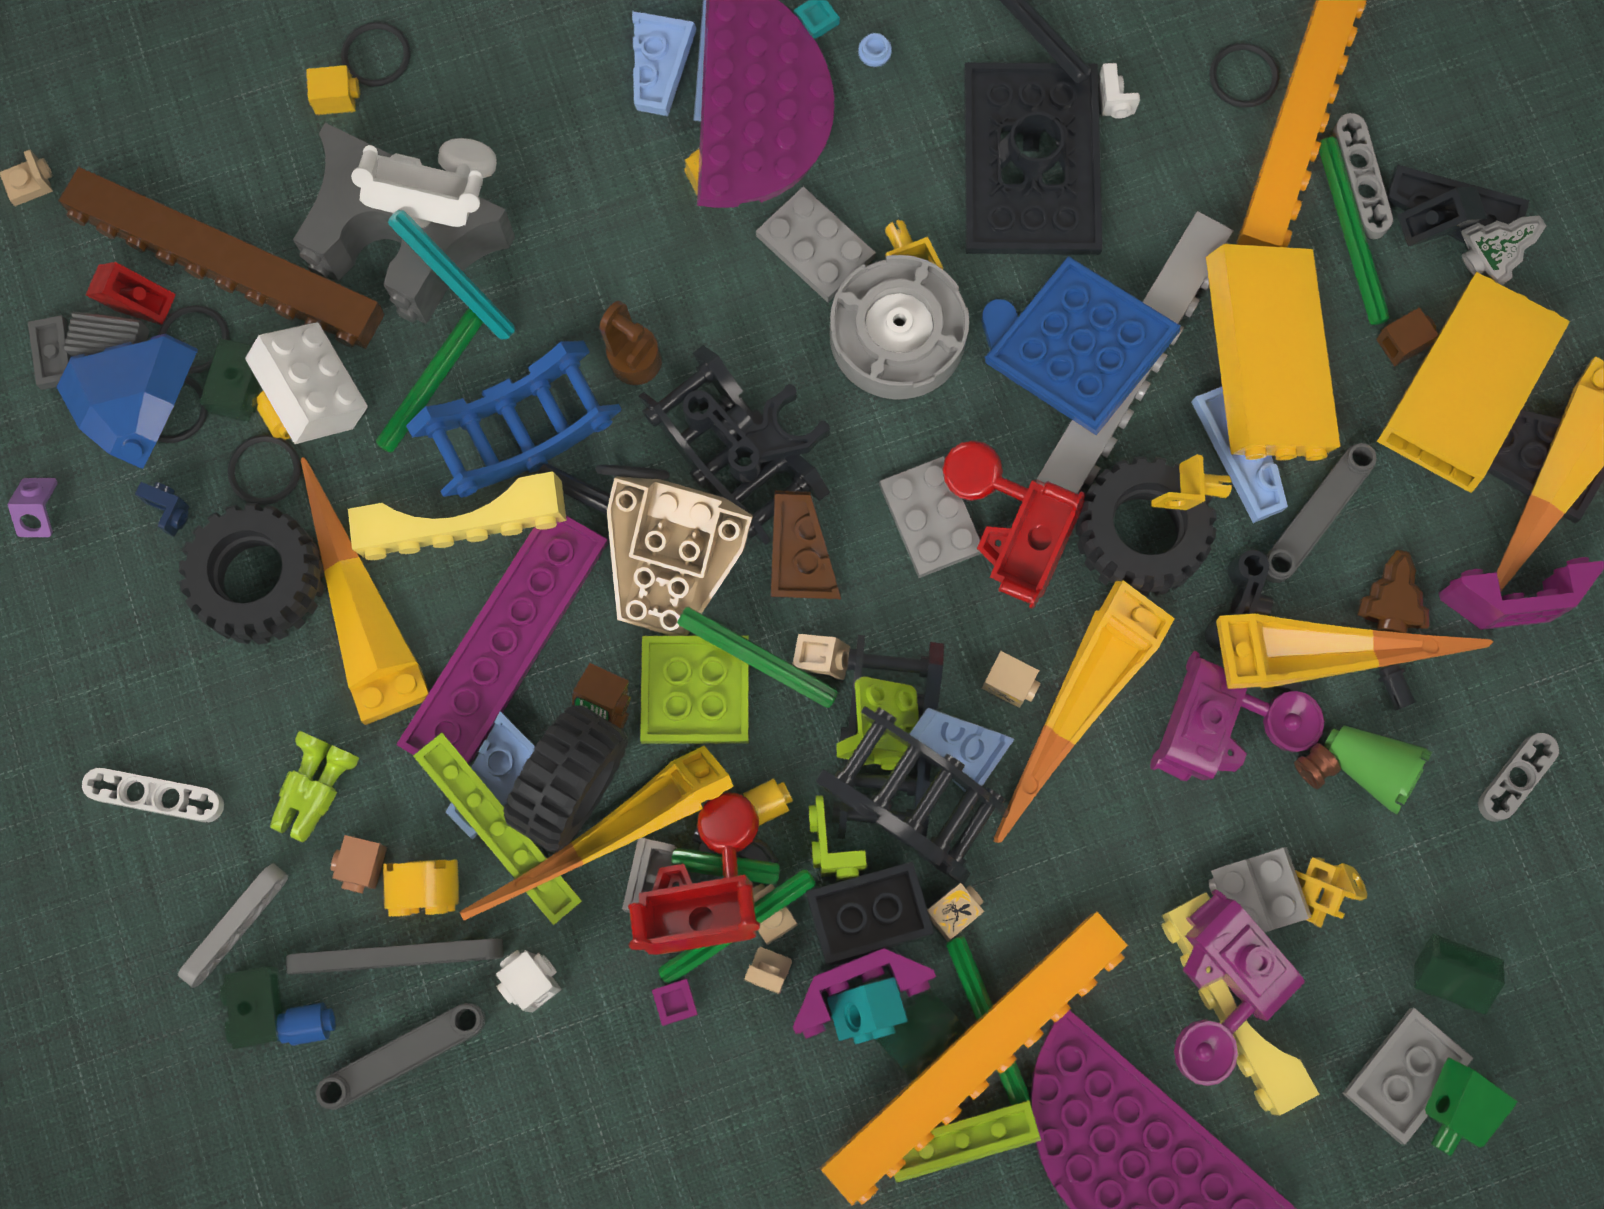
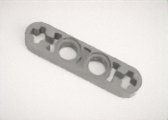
[1333,113,1393,239]
[178,863,288,988]

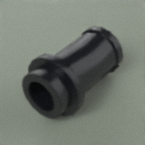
[1378,664,1417,711]

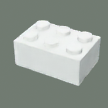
[245,322,368,444]

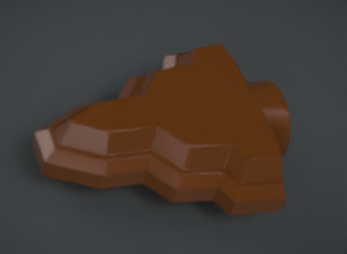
[1357,550,1429,633]

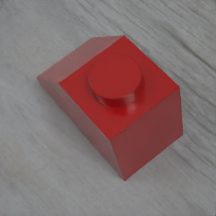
[86,262,176,325]

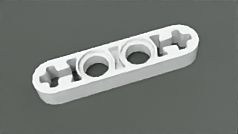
[82,768,224,822]

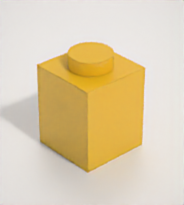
[306,65,360,115]

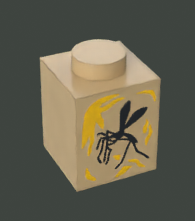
[982,651,1041,708]
[927,883,984,942]

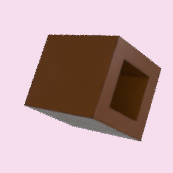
[1376,307,1439,367]

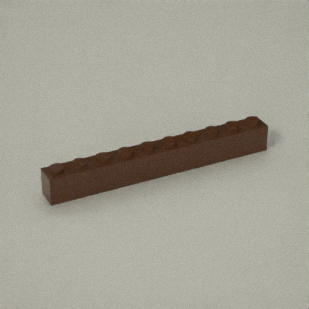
[58,167,385,349]

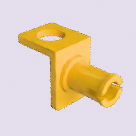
[885,220,943,269]
[1151,454,1232,510]

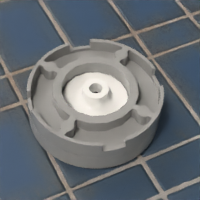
[830,255,969,399]

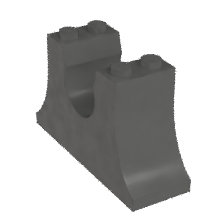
[293,123,515,324]

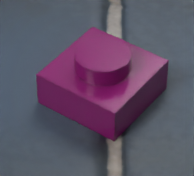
[652,979,698,1026]

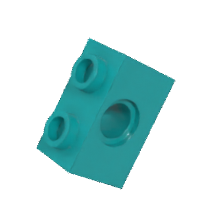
[827,977,908,1044]

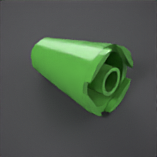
[1324,725,1433,815]

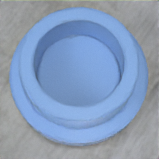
[858,33,891,67]

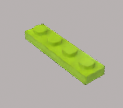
[894,1101,1041,1183]

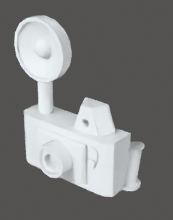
[351,138,497,228]

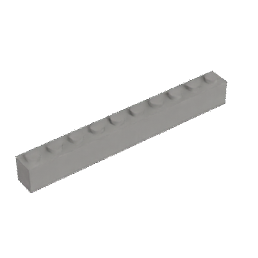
[1037,211,1233,494]

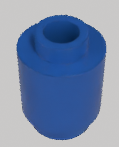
[277,1002,335,1046]

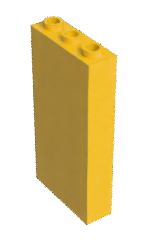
[1206,244,1340,461]
[1377,272,1570,493]

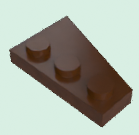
[771,491,841,599]

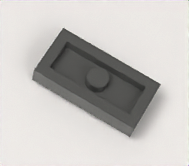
[28,315,71,390]

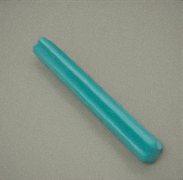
[388,210,515,340]

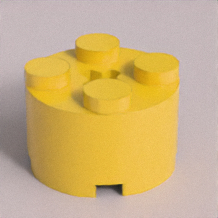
[383,859,459,916]

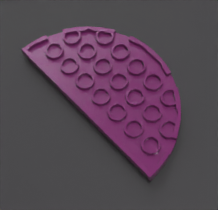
[697,0,835,208]
[1030,1010,1296,1209]

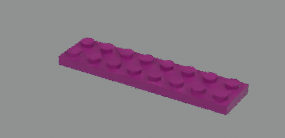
[396,516,609,766]

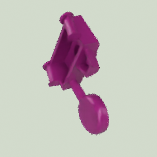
[1150,651,1324,781]
[1174,889,1305,1086]

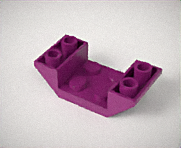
[1439,557,1604,630]
[793,948,936,1039]

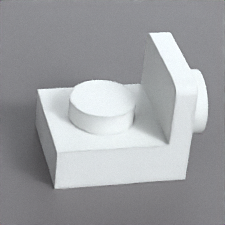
[1098,63,1140,118]

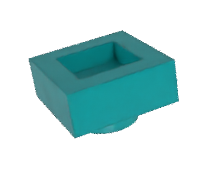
[794,0,840,40]

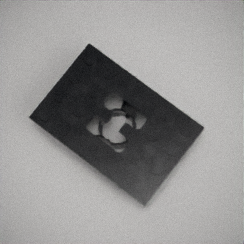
[964,62,1103,255]

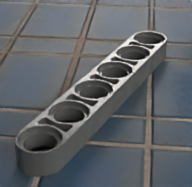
[286,939,504,974]

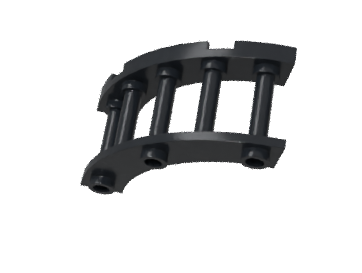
[639,345,830,545]
[832,635,944,839]
[815,706,1010,885]

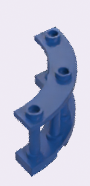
[406,341,622,498]

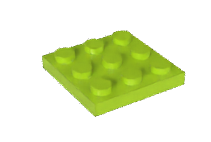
[640,636,749,744]

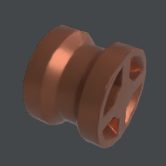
[1294,743,1341,789]

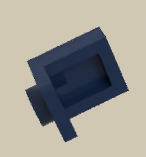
[135,482,189,537]

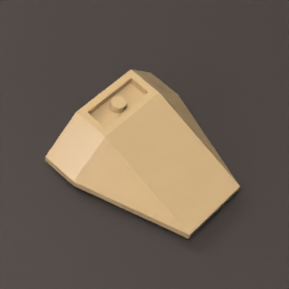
[607,476,753,636]

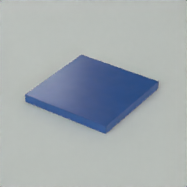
[985,256,1181,435]

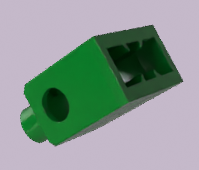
[1425,1057,1518,1157]

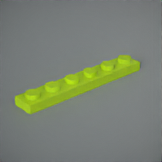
[413,733,582,925]

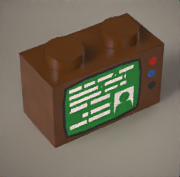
[572,663,631,729]

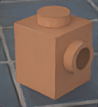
[331,835,387,894]

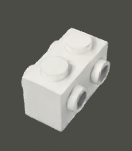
[496,950,562,1013]

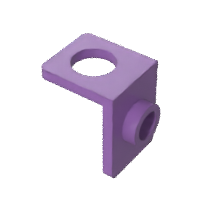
[7,478,57,537]

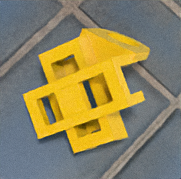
[1295,857,1367,928]

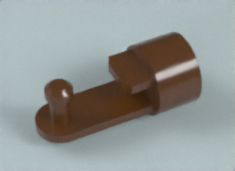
[599,300,662,385]

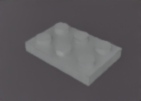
[756,187,875,302]
[879,456,982,578]
[1342,1008,1473,1145]

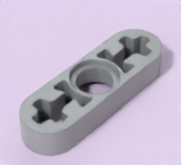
[1478,733,1559,822]

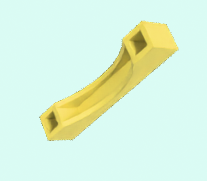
[348,472,567,560]
[1162,892,1319,1115]

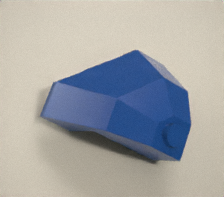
[57,334,198,469]

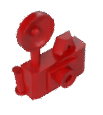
[942,440,1085,609]
[628,793,760,955]

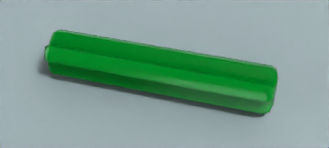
[671,848,780,885]

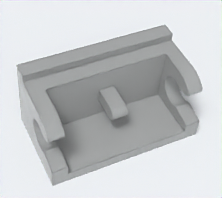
[622,838,677,913]

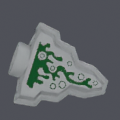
[1461,215,1546,285]

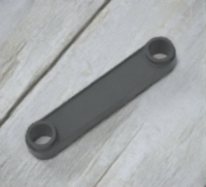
[1266,443,1376,583]
[316,1003,486,1110]

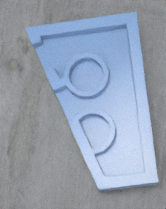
[632,11,696,116]
[910,708,1014,792]
[446,711,535,839]

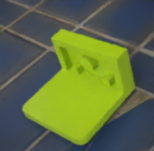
[836,677,919,770]
[809,795,866,882]

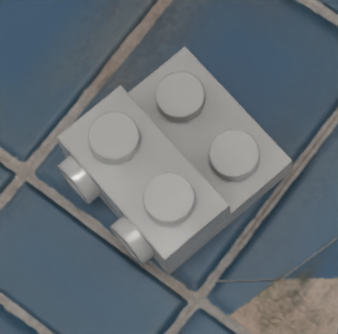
[1209,847,1312,933]

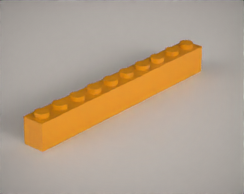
[1236,0,1367,248]
[820,912,1128,1205]

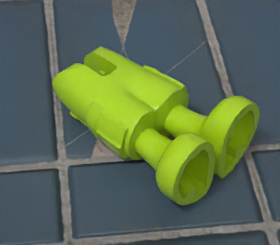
[270,731,359,843]

